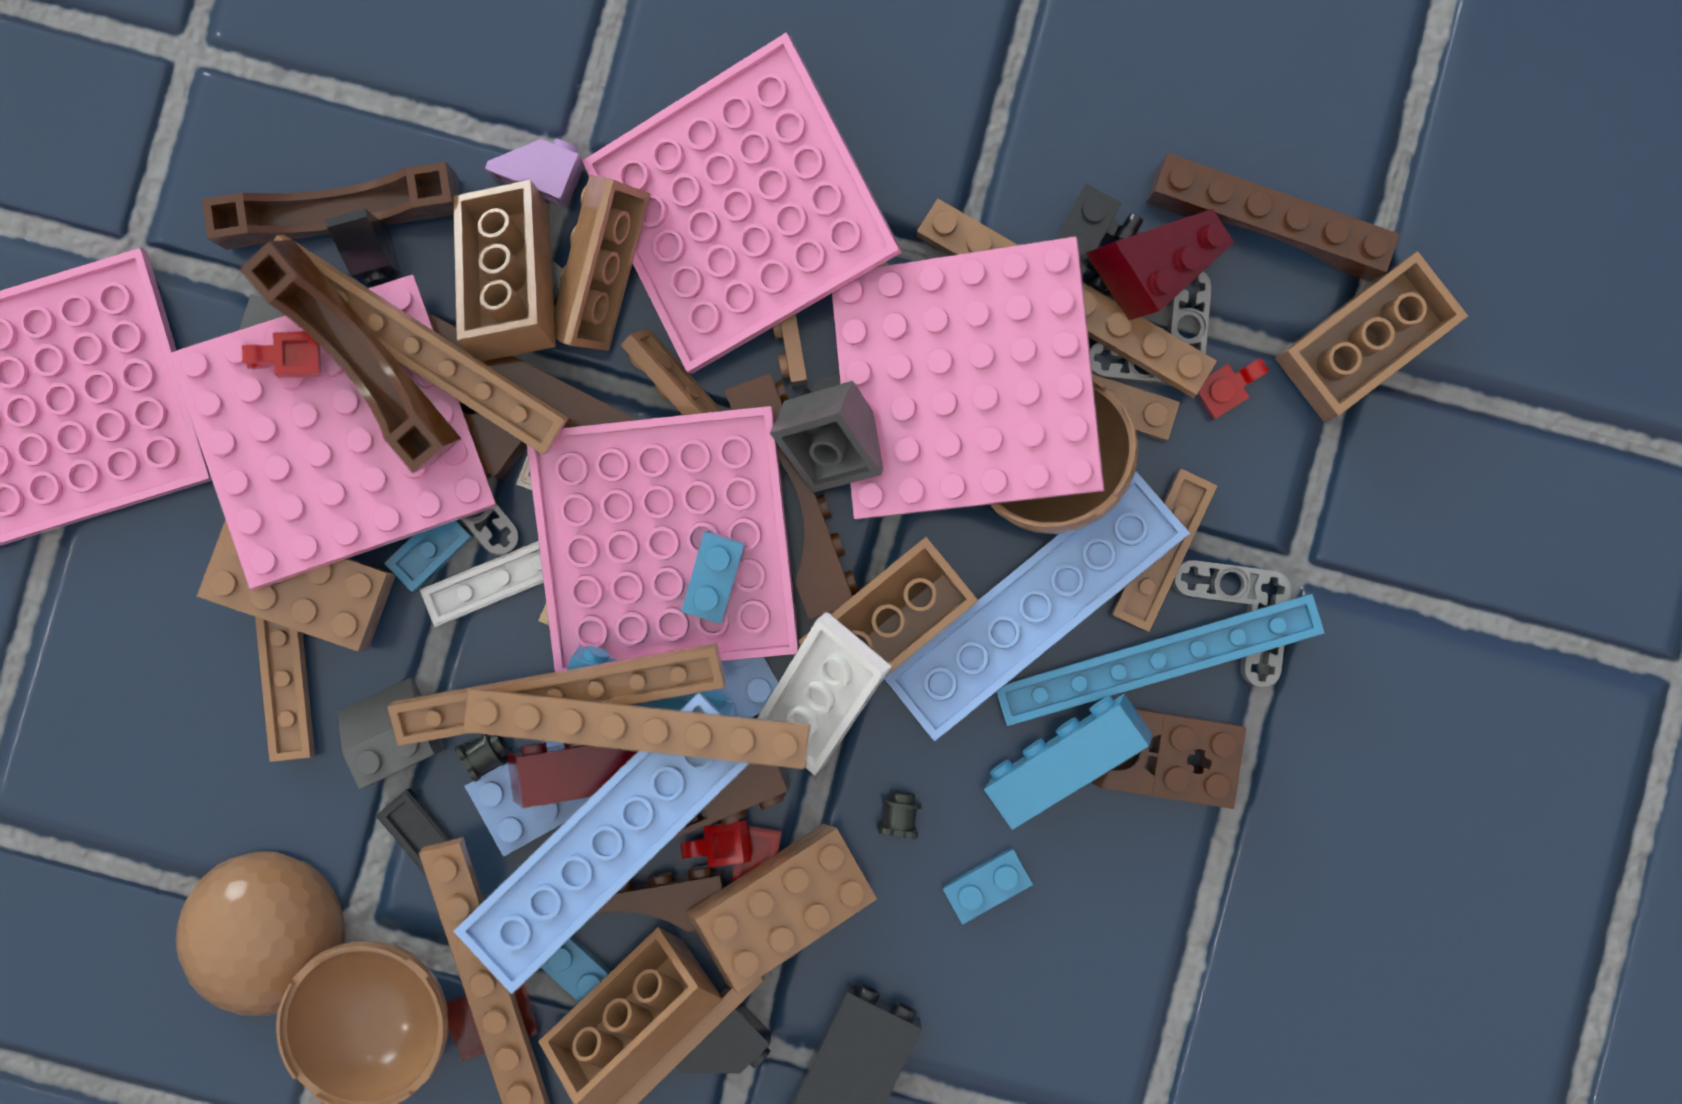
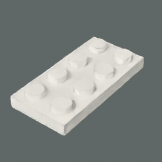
[757,612,892,775]

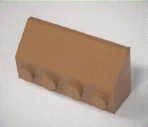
[554,175,651,351]
[798,537,979,678]

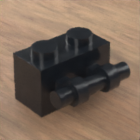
[1055,184,1143,292]

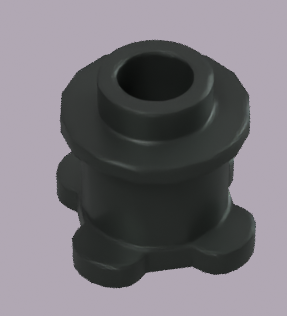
[455,734,510,782]
[877,791,922,839]

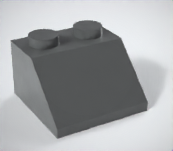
[770,380,883,493]
[338,677,447,790]

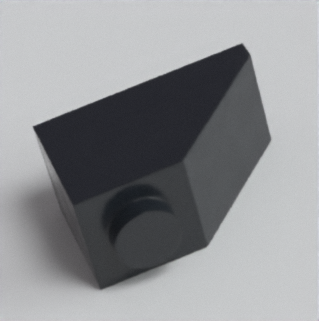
[325,209,401,286]
[676,1003,772,1074]

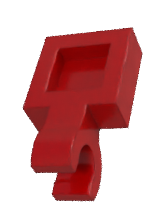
[242,331,321,378]
[1197,358,1269,420]
[680,820,752,868]

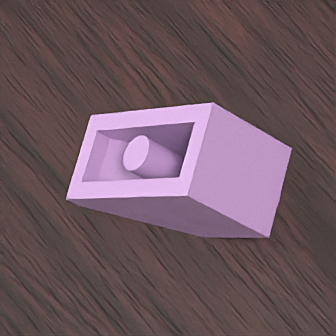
[485,139,584,208]

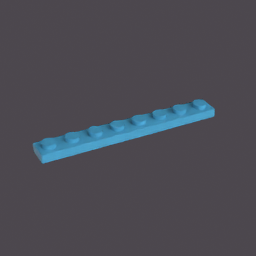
[997,594,1325,726]

